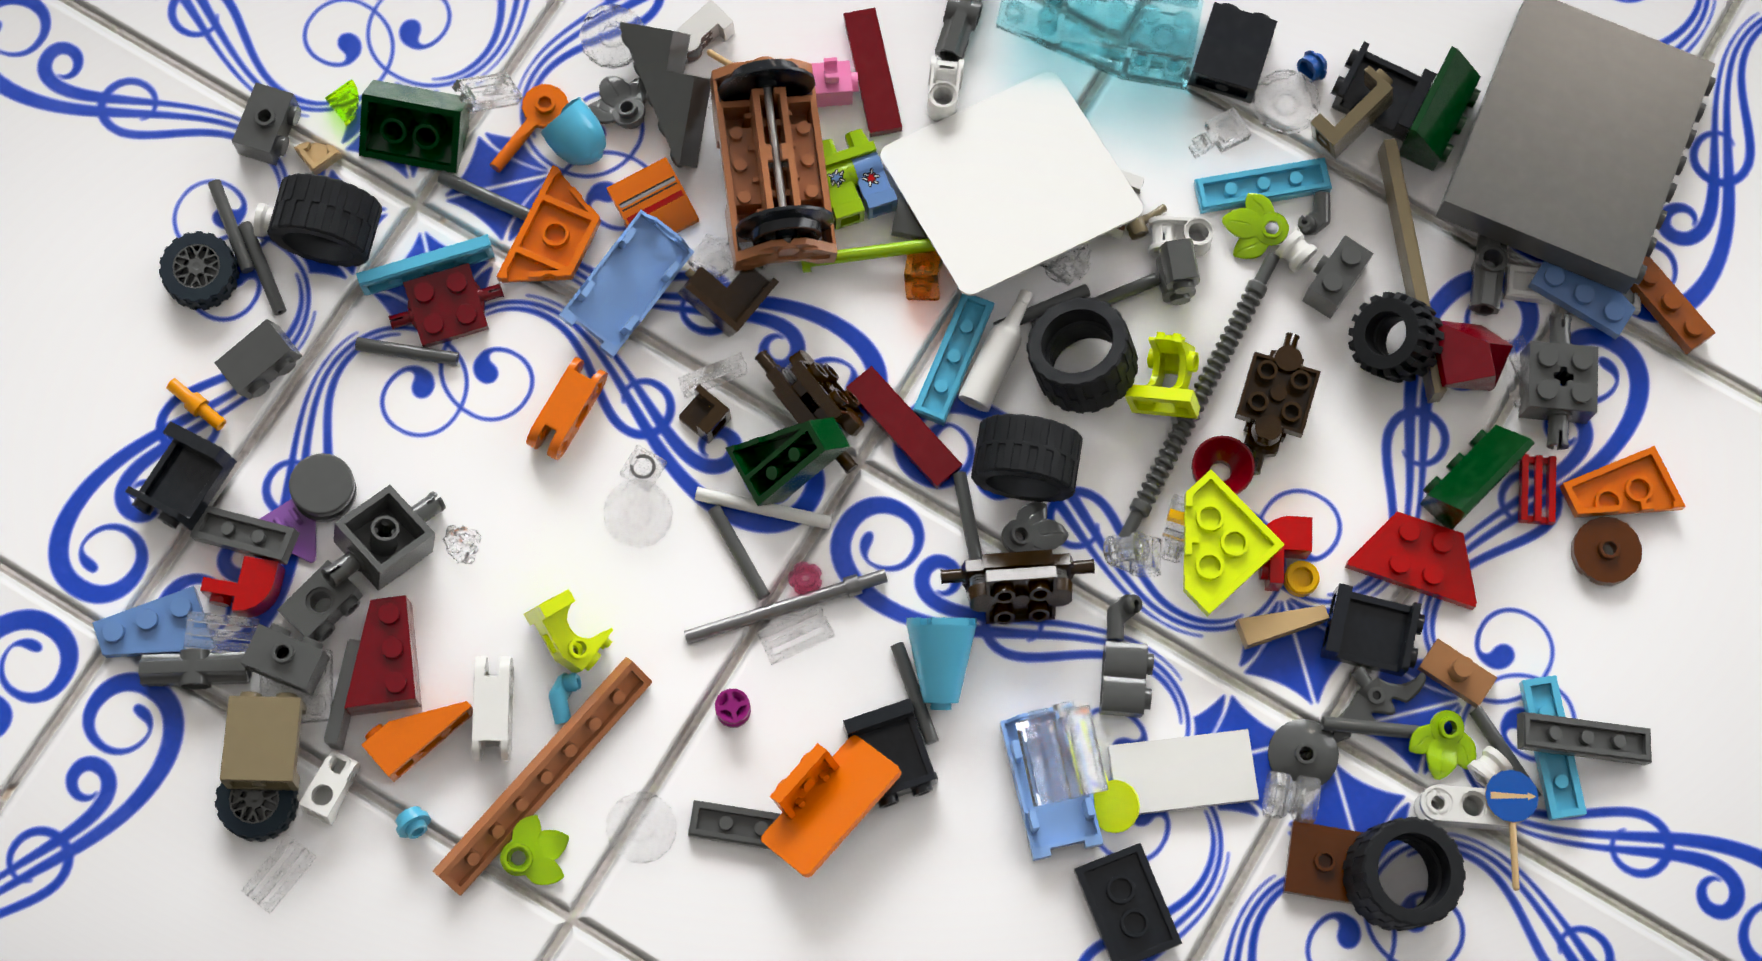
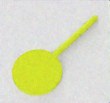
[1080,720,1140,833]

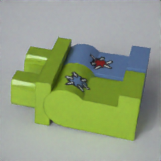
[822,129,898,230]

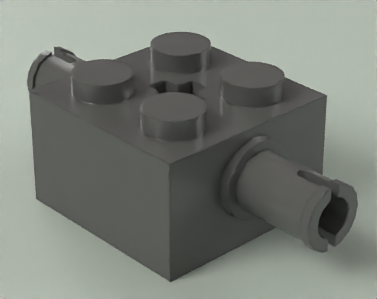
[1518,313,1599,450]
[321,485,446,591]

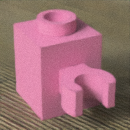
[812,57,859,107]

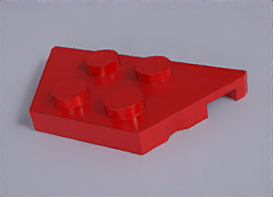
[1345,511,1477,610]

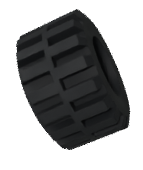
[1348,291,1444,383]

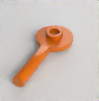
[490,84,568,173]

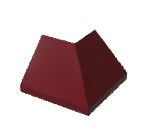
[1436,321,1513,391]

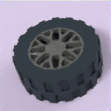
[159,231,240,310]
[214,782,299,842]

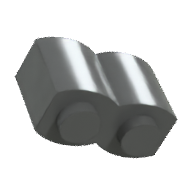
[1156,238,1200,305]
[1099,641,1154,718]

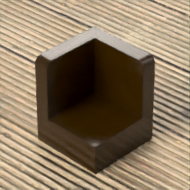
[679,385,731,444]

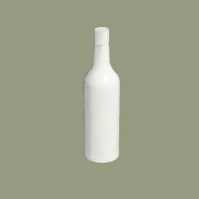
[958,289,1033,412]

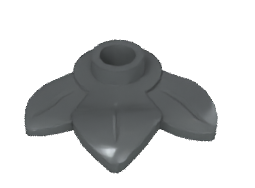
[588,76,647,129]
[1001,502,1069,552]

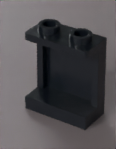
[1188,2,1278,104]
[1330,41,1437,141]
[125,421,237,531]
[1320,583,1425,677]
[843,698,938,809]

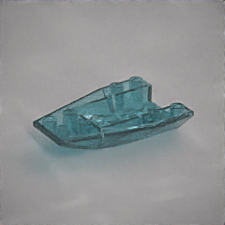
[996,0,1204,91]

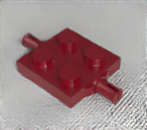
[388,263,504,348]

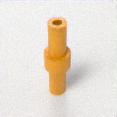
[166,378,227,431]

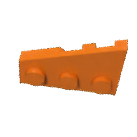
[1559,446,1686,518]

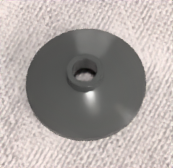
[1268,719,1339,790]

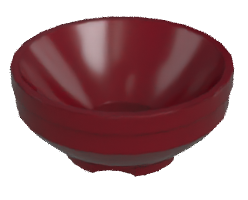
[1191,435,1255,495]

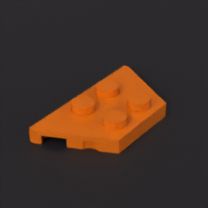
[496,165,601,283]

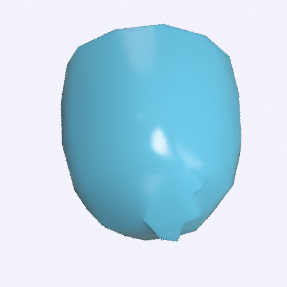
[540,97,606,166]

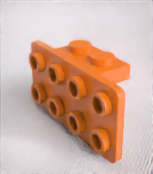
[761,735,901,878]

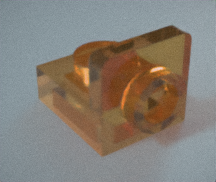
[904,251,942,301]

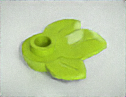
[1222,193,1289,259]
[1409,710,1476,780]
[500,815,569,885]

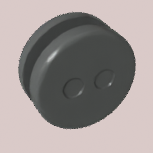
[289,453,357,522]

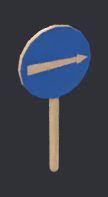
[1484,770,1539,891]

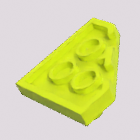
[1183,469,1285,617]

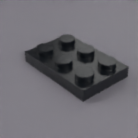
[1073,843,1182,961]

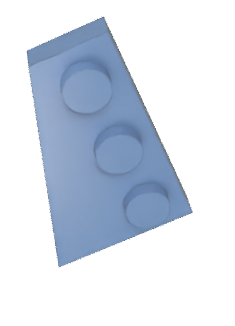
[1528,261,1636,340]
[92,586,217,658]

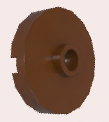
[1571,516,1642,586]

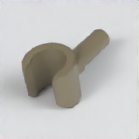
[1126,204,1167,240]

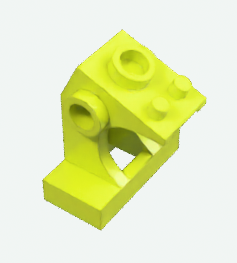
[1125,332,1200,419]
[523,589,613,673]

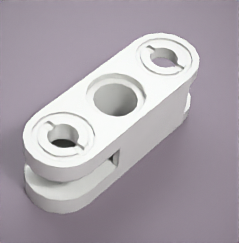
[472,656,514,761]
[1413,785,1521,831]

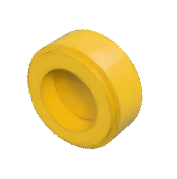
[1284,561,1320,597]

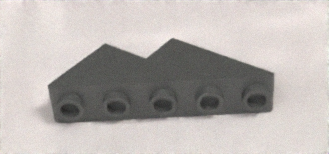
[619,22,711,168]

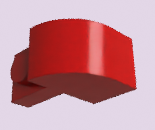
[1259,516,1313,591]
[200,556,285,618]

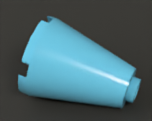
[906,618,977,710]

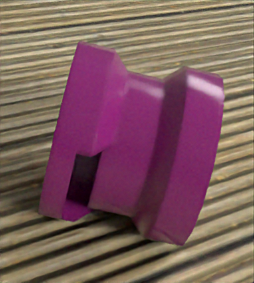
[715,688,751,728]

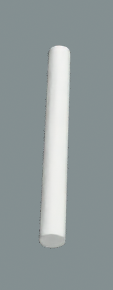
[695,487,833,530]

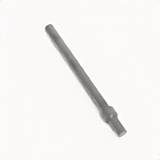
[684,569,888,644]

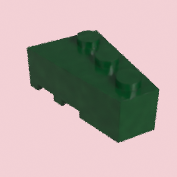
[725,417,850,506]

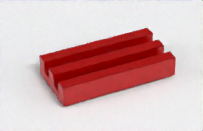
[1518,454,1557,525]

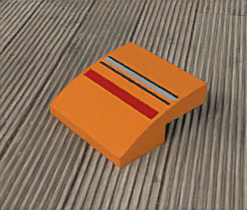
[607,157,699,233]

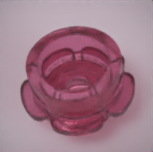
[788,561,822,595]

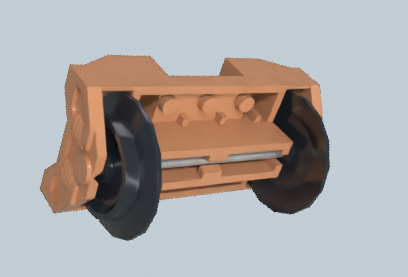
[710,56,838,271]

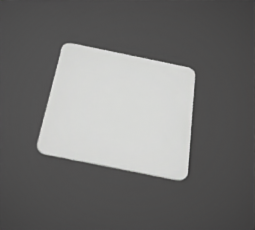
[880,72,1143,296]

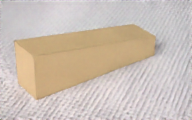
[1235,605,1329,650]

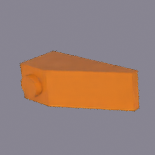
[361,701,473,782]

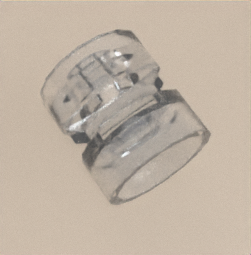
[1262,770,1321,824]

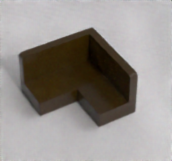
[678,266,779,337]

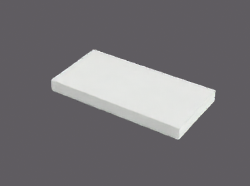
[1107,729,1259,815]

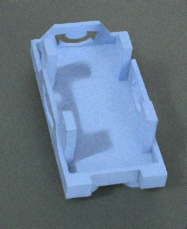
[558,210,695,359]
[1000,706,1104,861]

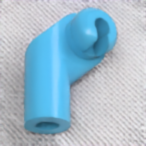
[548,673,582,725]

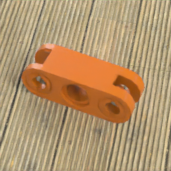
[526,357,608,461]

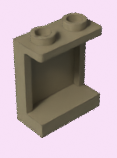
[1310,65,1393,159]
[220,691,307,791]

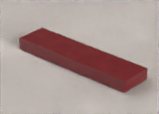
[843,7,902,137]
[846,366,963,489]

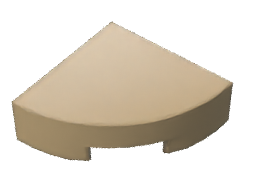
[294,142,342,175]

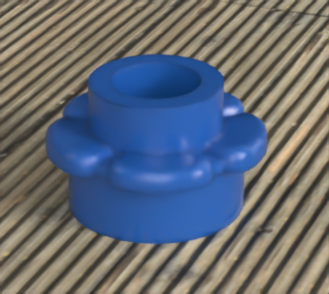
[1297,50,1327,82]

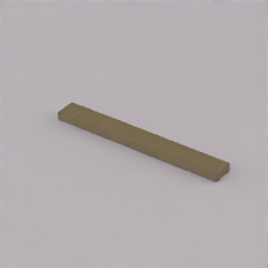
[1377,138,1447,403]

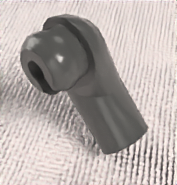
[1297,191,1331,236]
[1107,594,1143,642]

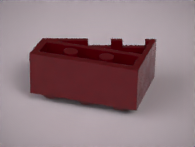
[344,595,422,716]

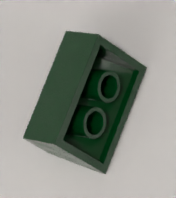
[1399,46,1481,171]
[359,80,471,174]
[1420,425,1535,530]

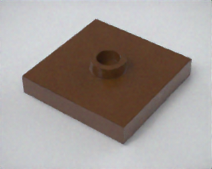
[1282,821,1363,905]

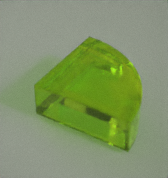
[325,79,359,126]

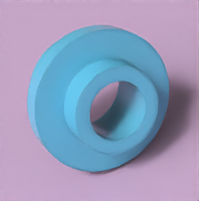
[395,806,431,839]

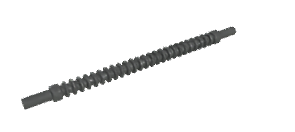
[1116,252,1280,546]

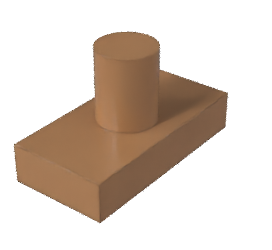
[1417,638,1497,708]

